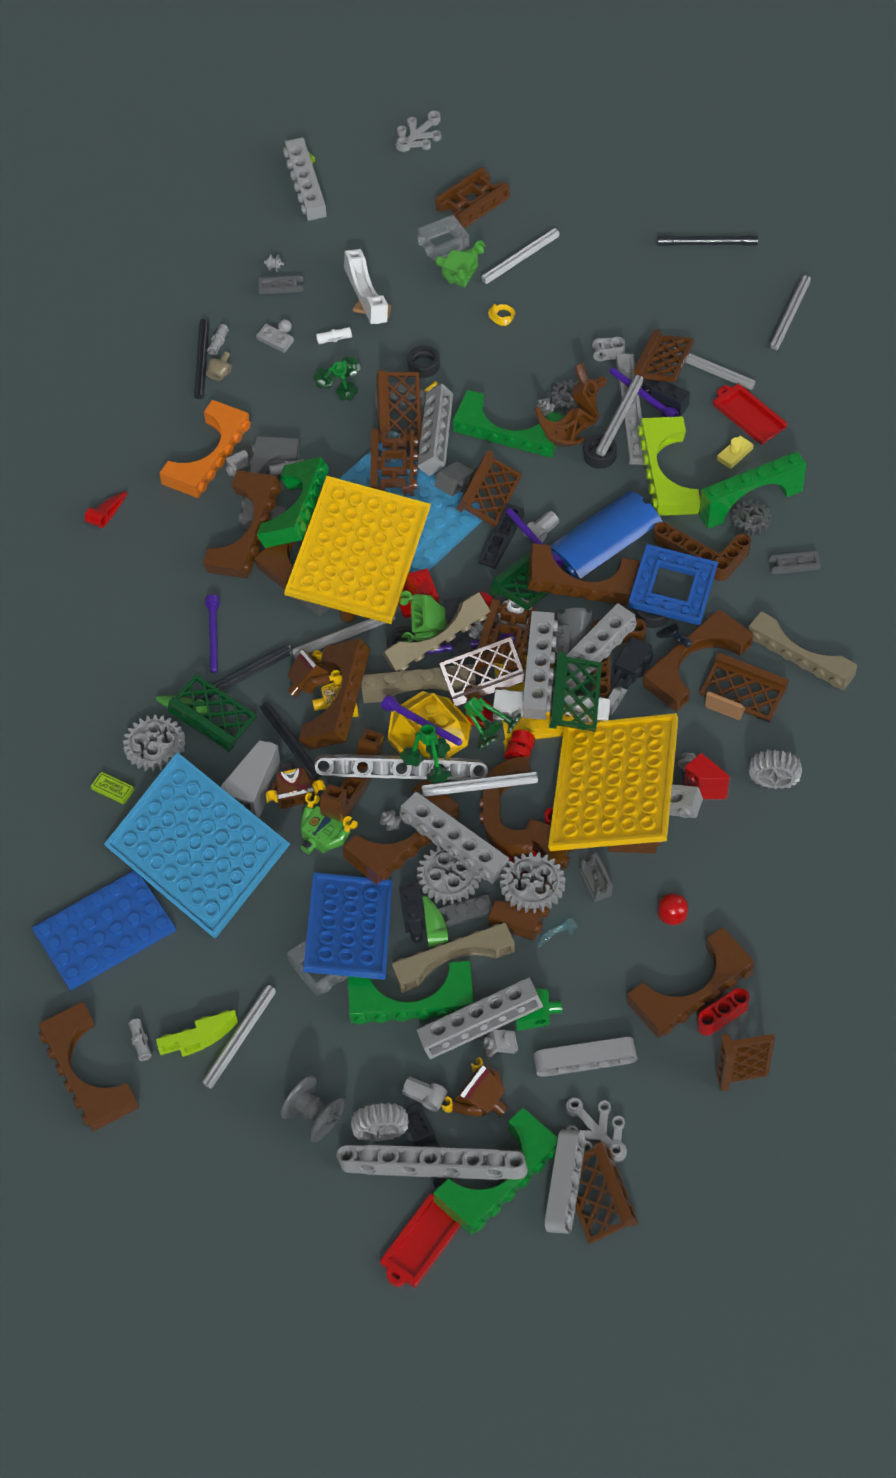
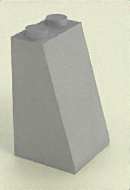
[220,740,281,818]

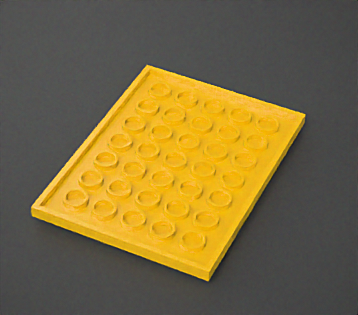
[284,476,431,624]
[548,713,678,851]

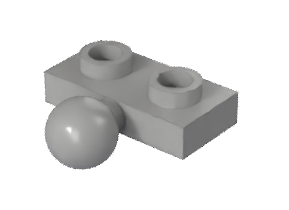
[256,319,294,353]

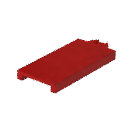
[713,383,787,445]
[380,1193,461,1288]

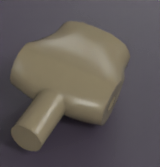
[206,351,232,381]

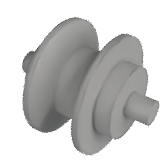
[264,254,284,272]
[537,398,555,417]
[468,620,485,640]
[678,753,696,772]
[380,810,401,831]

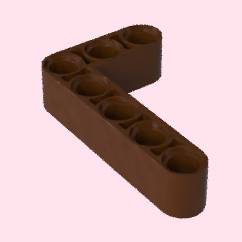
[653,522,751,581]
[592,619,646,699]

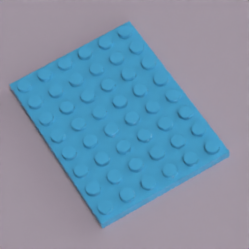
[317,441,489,573]
[104,752,290,939]

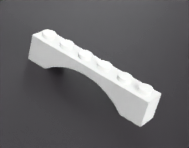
[344,249,388,324]
[493,689,610,723]

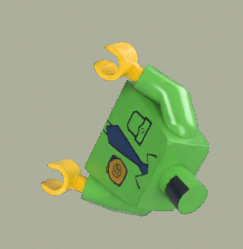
[300,792,358,854]

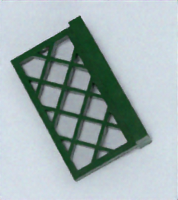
[490,552,549,610]
[548,652,602,732]
[168,674,257,752]

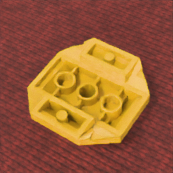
[388,691,472,757]

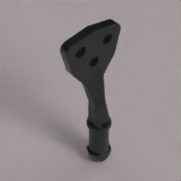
[656,623,692,648]

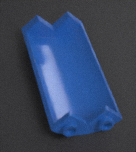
[549,491,663,579]

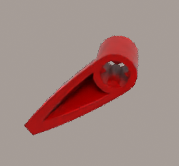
[84,491,127,528]

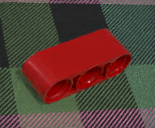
[697,988,750,1036]

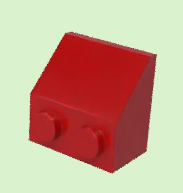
[398,568,439,619]
[683,753,730,800]

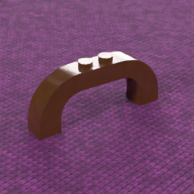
[320,729,384,822]
[480,756,534,858]

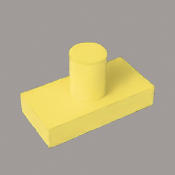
[717,436,754,469]

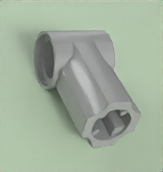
[523,511,559,543]
[402,1077,448,1112]

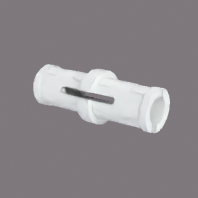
[316,327,352,344]

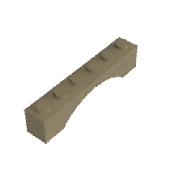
[382,592,491,671]
[749,611,858,691]
[361,664,476,703]
[392,923,515,993]

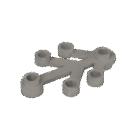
[395,111,441,152]
[566,1098,627,1163]

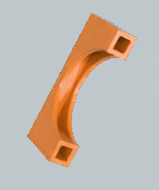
[159,400,251,498]

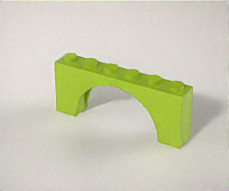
[637,417,701,516]

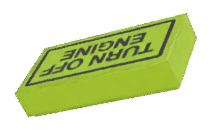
[91,772,134,805]

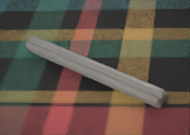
[481,228,559,284]
[770,275,811,350]
[662,343,756,390]
[596,375,643,456]
[292,615,396,658]
[421,772,538,797]
[202,985,276,1089]

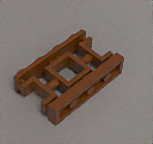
[435,167,510,230]
[370,429,418,496]
[474,599,536,672]

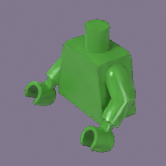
[436,240,486,288]
[399,591,447,643]

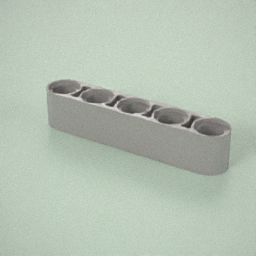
[533,1037,638,1077]
[545,1129,586,1234]

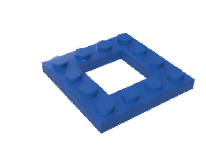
[628,544,718,625]

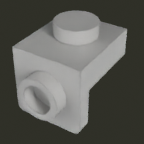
[226,450,250,478]
[483,1029,518,1057]

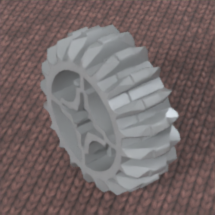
[749,749,802,790]
[351,1103,409,1143]

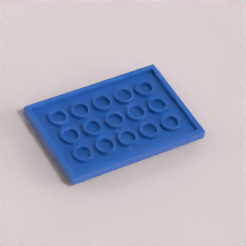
[32,871,176,991]
[303,873,393,980]

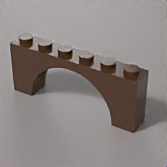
[202,470,281,579]
[254,503,317,590]
[527,543,640,606]
[643,609,754,712]
[299,638,371,750]
[343,779,459,885]
[489,819,575,941]
[627,927,755,1038]
[38,1002,139,1132]

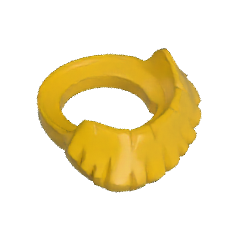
[488,304,515,326]

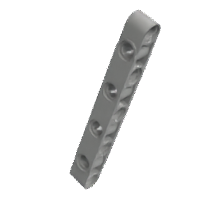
[314,754,488,780]
[337,1145,528,1180]

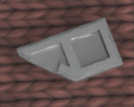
[608,686,627,715]

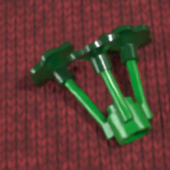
[314,357,361,401]
[464,697,521,749]
[399,725,451,783]

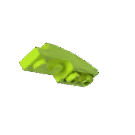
[156,1010,238,1057]

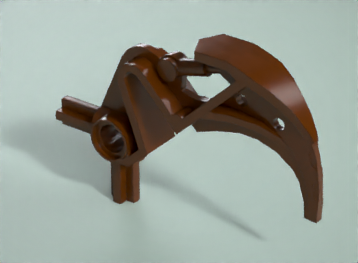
[534,363,607,447]

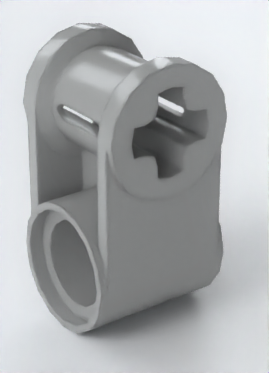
[592,337,625,361]

